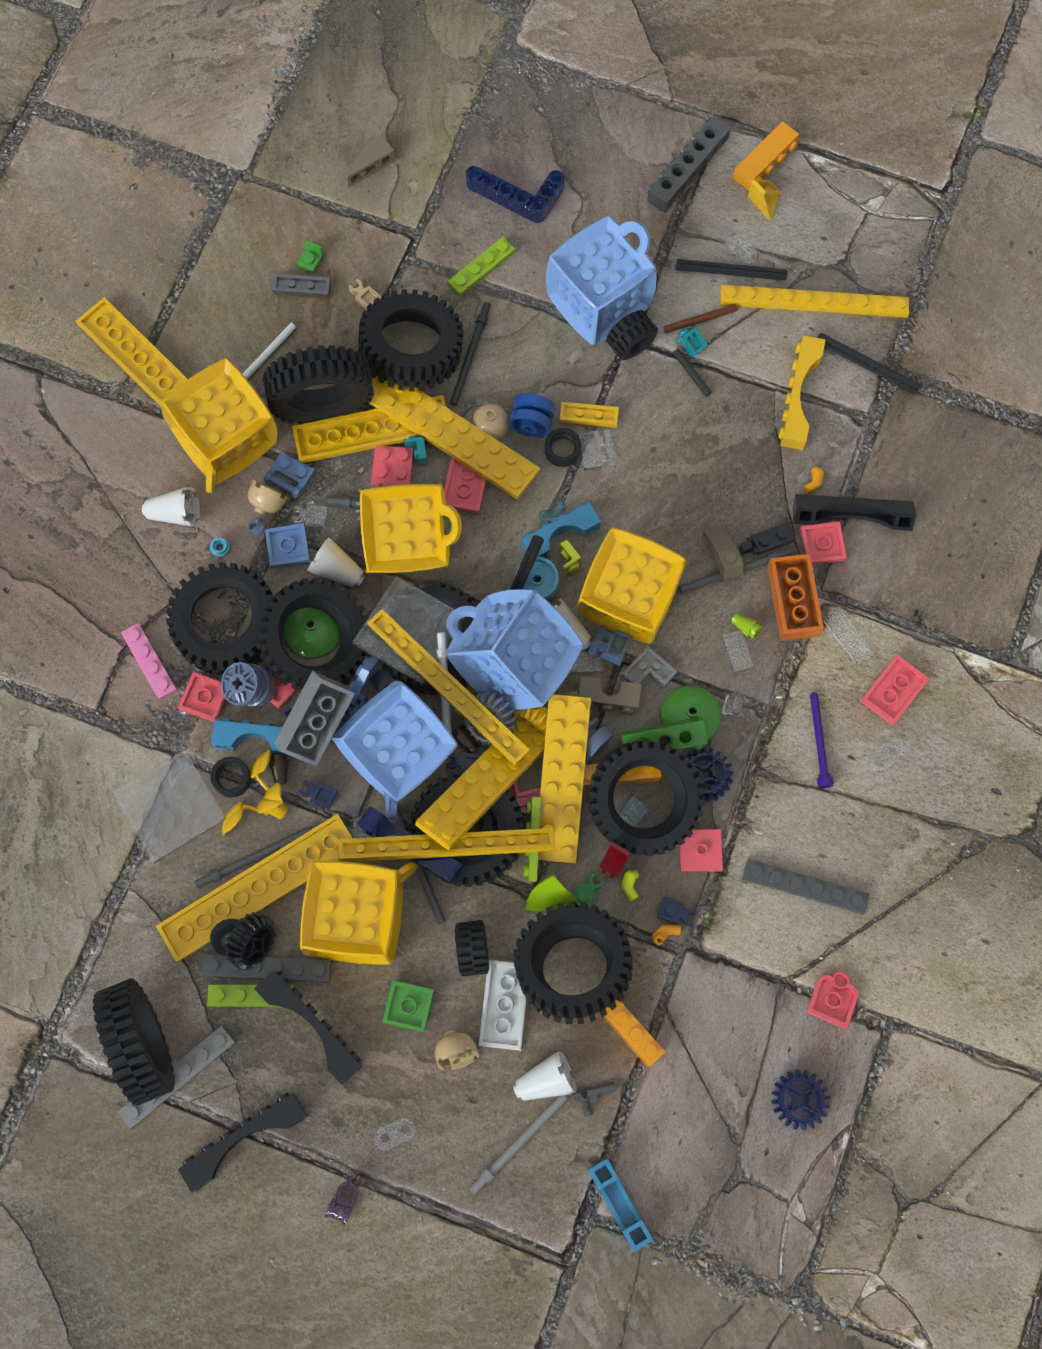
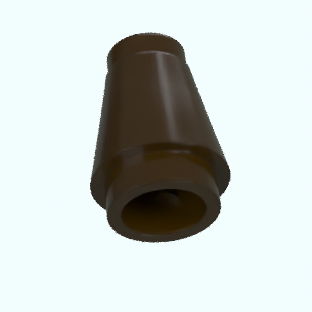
[451,724,480,753]
[268,755,289,785]

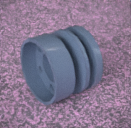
[221,662,276,707]
[585,712,615,765]

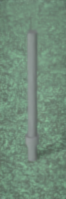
[468,1095,568,1195]

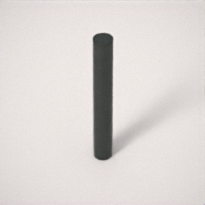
[673,349,712,397]

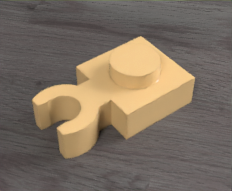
[348,279,382,311]

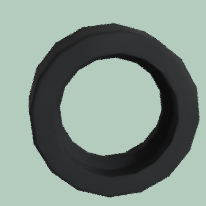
[545,428,581,467]
[210,757,251,798]

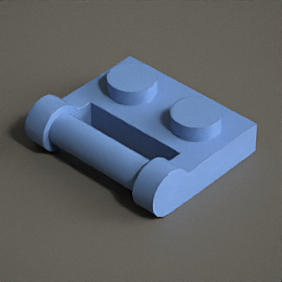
[263,452,315,499]

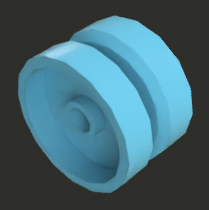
[515,557,560,603]

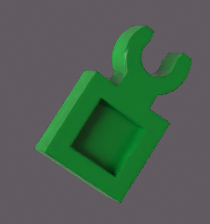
[572,873,605,908]

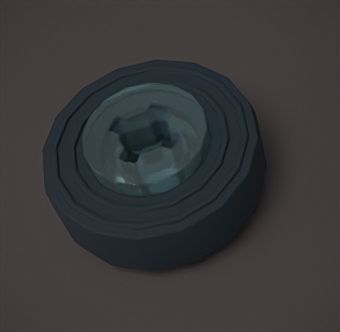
[210,918,240,955]

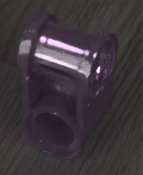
[324,1180,359,1226]

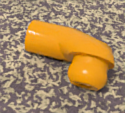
[652,924,681,945]

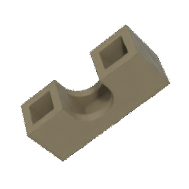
[578,676,642,714]

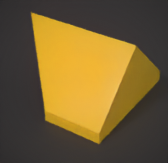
[748,179,781,222]

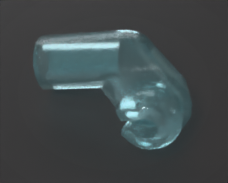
[539,501,566,523]

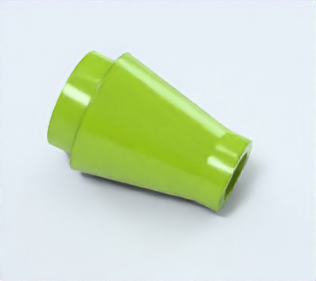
[731,613,762,639]

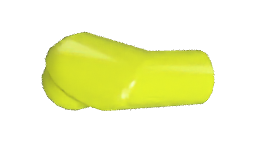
[621,869,639,902]

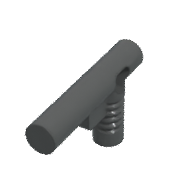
[572,1082,616,1117]

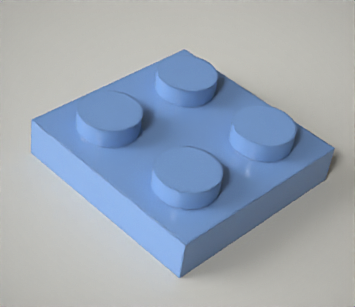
[265,523,310,569]
[349,652,381,704]

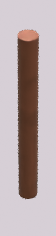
[664,304,737,334]

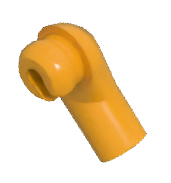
[803,467,825,494]

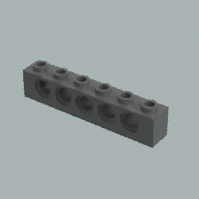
[647,115,732,213]

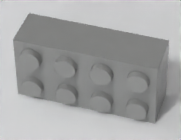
[274,671,355,766]

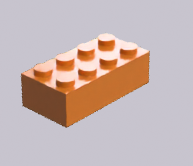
[767,554,824,641]

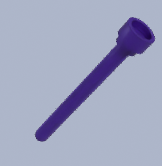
[810,692,834,788]

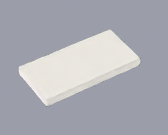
[479,959,527,1051]

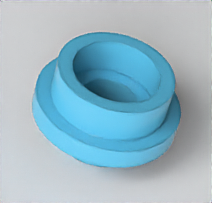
[210,538,230,557]

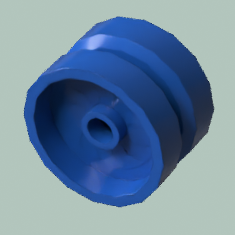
[508,393,556,438]

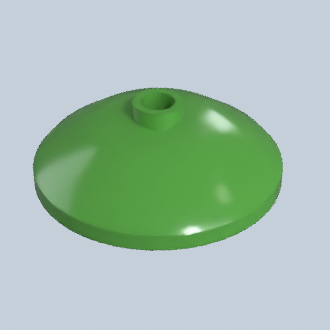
[282,608,340,659]
[660,685,721,741]

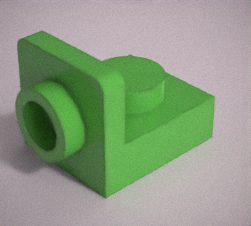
[297,240,324,274]

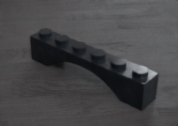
[792,494,917,531]
[254,970,362,1085]
[178,1092,308,1192]

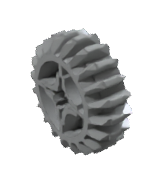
[463,692,517,747]

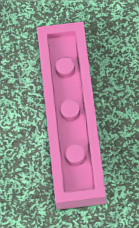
[121,623,178,700]

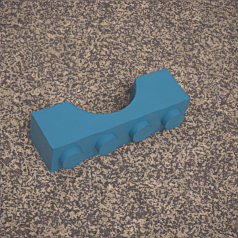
[521,503,601,558]
[211,718,292,757]
[587,1158,653,1252]

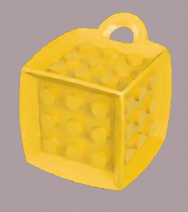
[162,358,278,494]
[358,482,462,573]
[576,527,687,644]
[300,861,418,965]

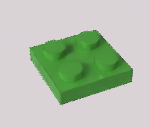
[382,980,434,1033]

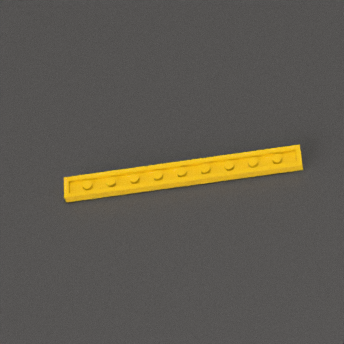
[720,285,909,318]
[367,609,530,766]
[338,828,555,862]

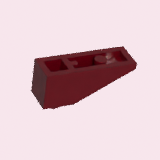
[600,842,631,879]

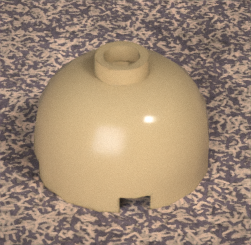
[472,403,509,441]
[248,479,289,515]
[434,1030,479,1071]

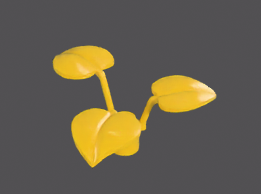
[222,748,288,836]

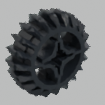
[224,912,277,970]

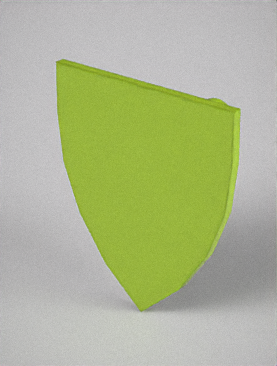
[526,874,577,912]

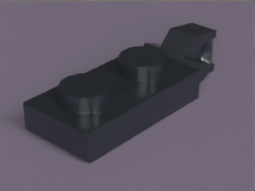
[739,522,795,555]

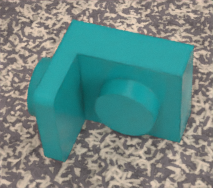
[675,326,708,357]
[404,436,428,466]

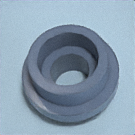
[248,518,266,537]

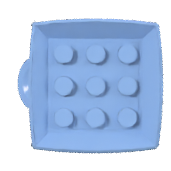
[546,216,657,346]
[446,589,583,710]
[332,681,457,820]

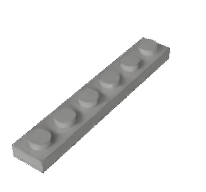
[118,1025,236,1129]

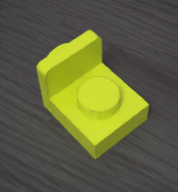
[560,540,581,575]

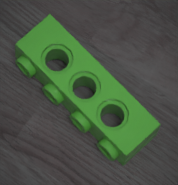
[621,716,708,752]

